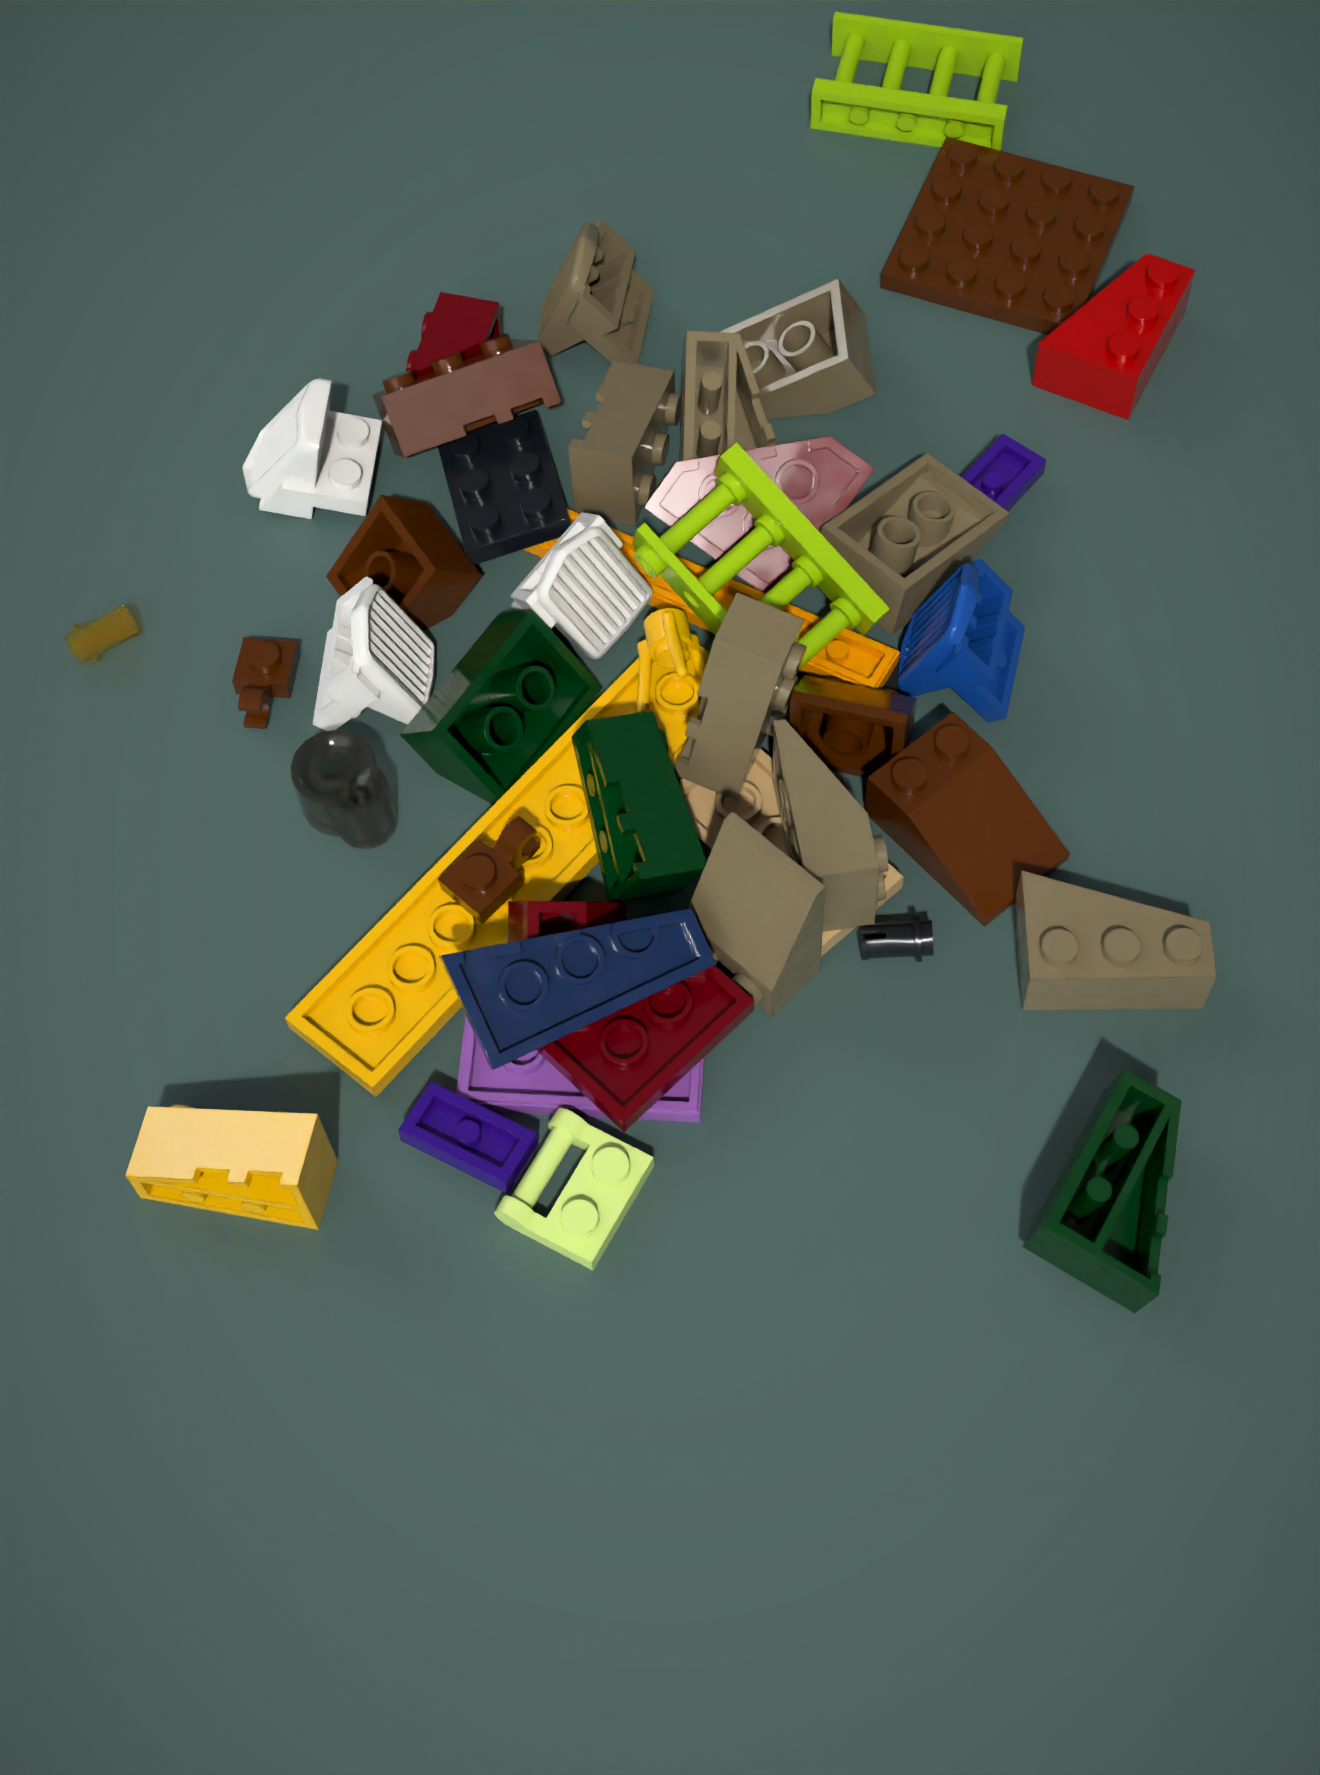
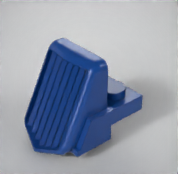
[897,558,1025,723]

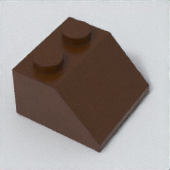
[326,495,481,631]
[789,675,917,778]

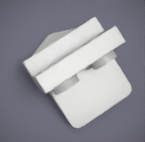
[242,378,382,519]
[510,512,653,659]
[312,576,435,733]

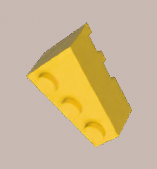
[125,1104,338,1230]

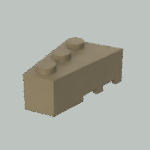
[679,330,776,461]
[568,360,681,526]
[674,592,807,801]
[1014,870,1217,1010]

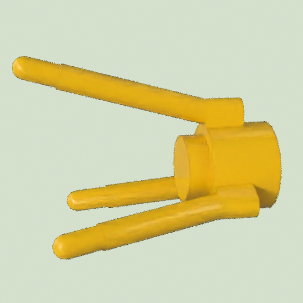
[636,608,707,713]

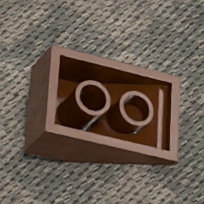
[865,712,1070,927]

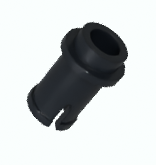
[860,915,934,962]

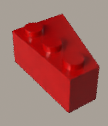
[1032,253,1195,420]

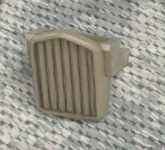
[538,219,654,364]

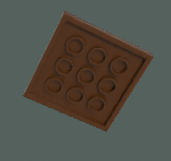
[880,137,1135,335]

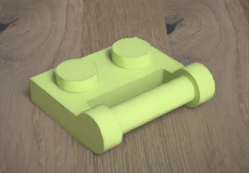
[494,1108,654,1271]

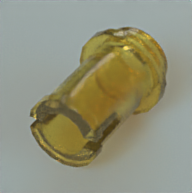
[64,604,139,665]

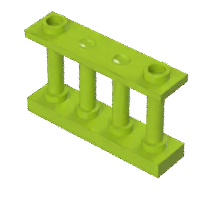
[810,11,1024,151]
[632,442,890,705]

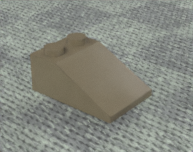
[719,278,876,419]
[820,453,1010,635]
[773,719,888,932]
[688,811,826,1018]

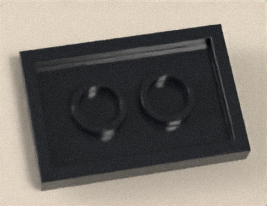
[438,410,571,565]

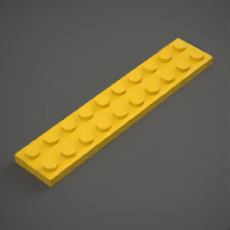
[285,646,710,1097]

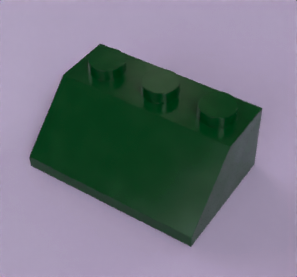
[400,609,603,805]

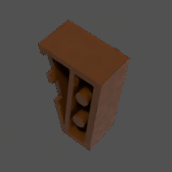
[372,333,562,457]

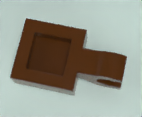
[232,637,301,729]
[438,816,540,924]

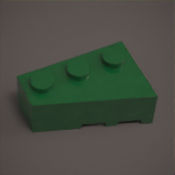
[571,711,707,903]
[1022,1068,1181,1313]

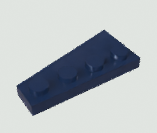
[439,908,716,1070]

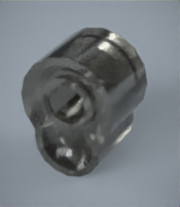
[290,730,398,849]

